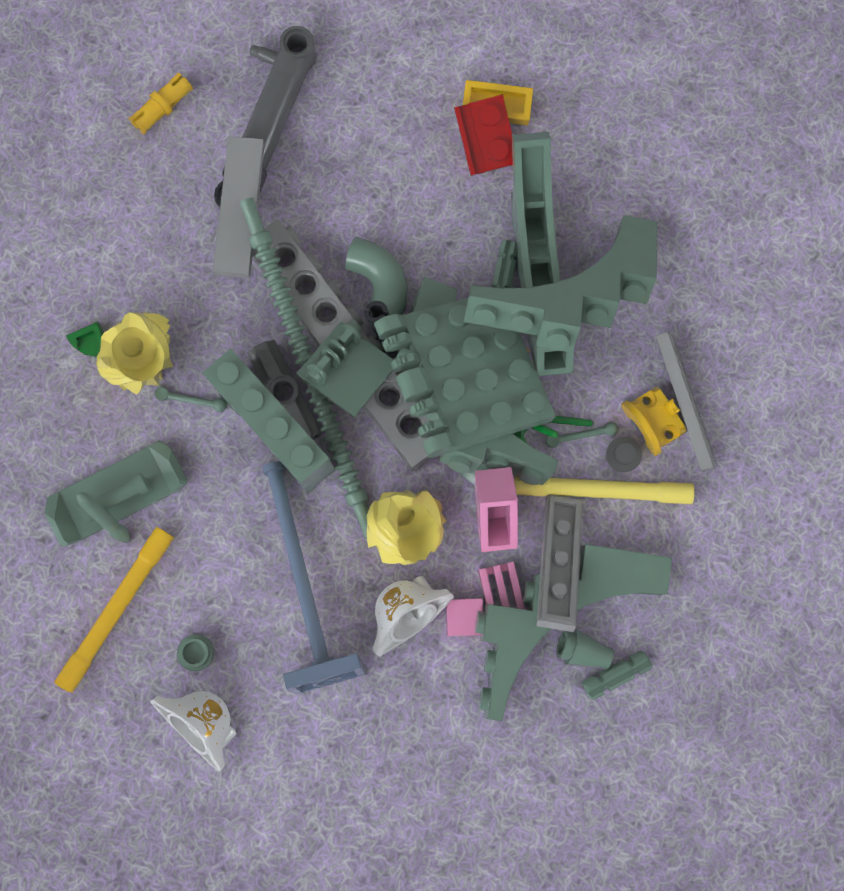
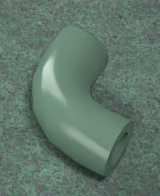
[345,237,408,315]

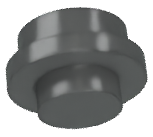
[606,437,642,472]

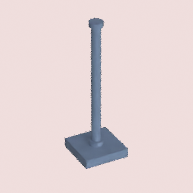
[262,461,366,695]

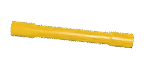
[54,526,175,693]

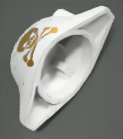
[373,576,454,657]
[150,691,236,772]

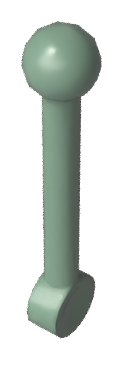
[154,387,227,412]
[546,422,618,448]

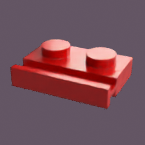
[454,94,513,176]

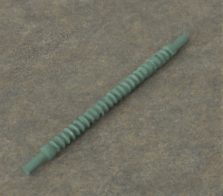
[239,197,369,539]

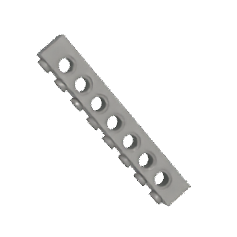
[252,219,432,472]

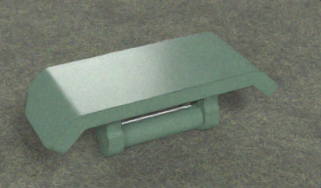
[45,441,187,547]

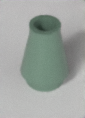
[556,629,614,669]

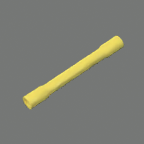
[514,475,694,505]

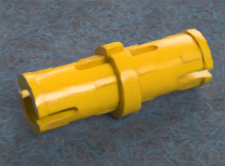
[128,72,193,135]

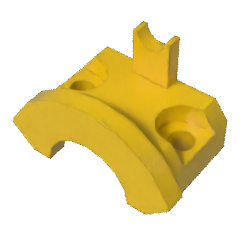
[621,386,687,457]

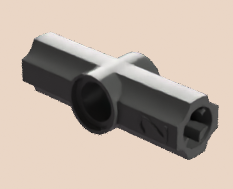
[247,339,322,440]

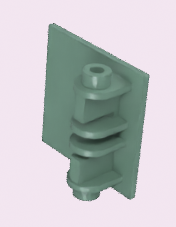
[296,321,393,418]

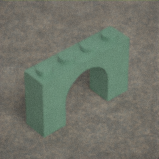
[202,348,335,494]

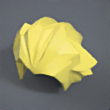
[96,312,174,395]
[367,490,447,565]

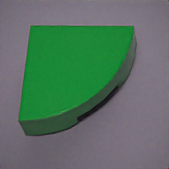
[66,321,104,358]

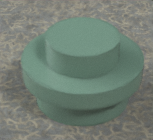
[177,634,214,671]

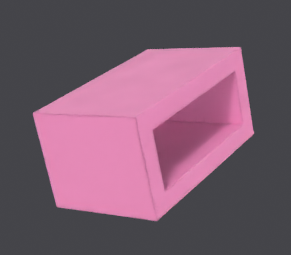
[475,467,518,552]

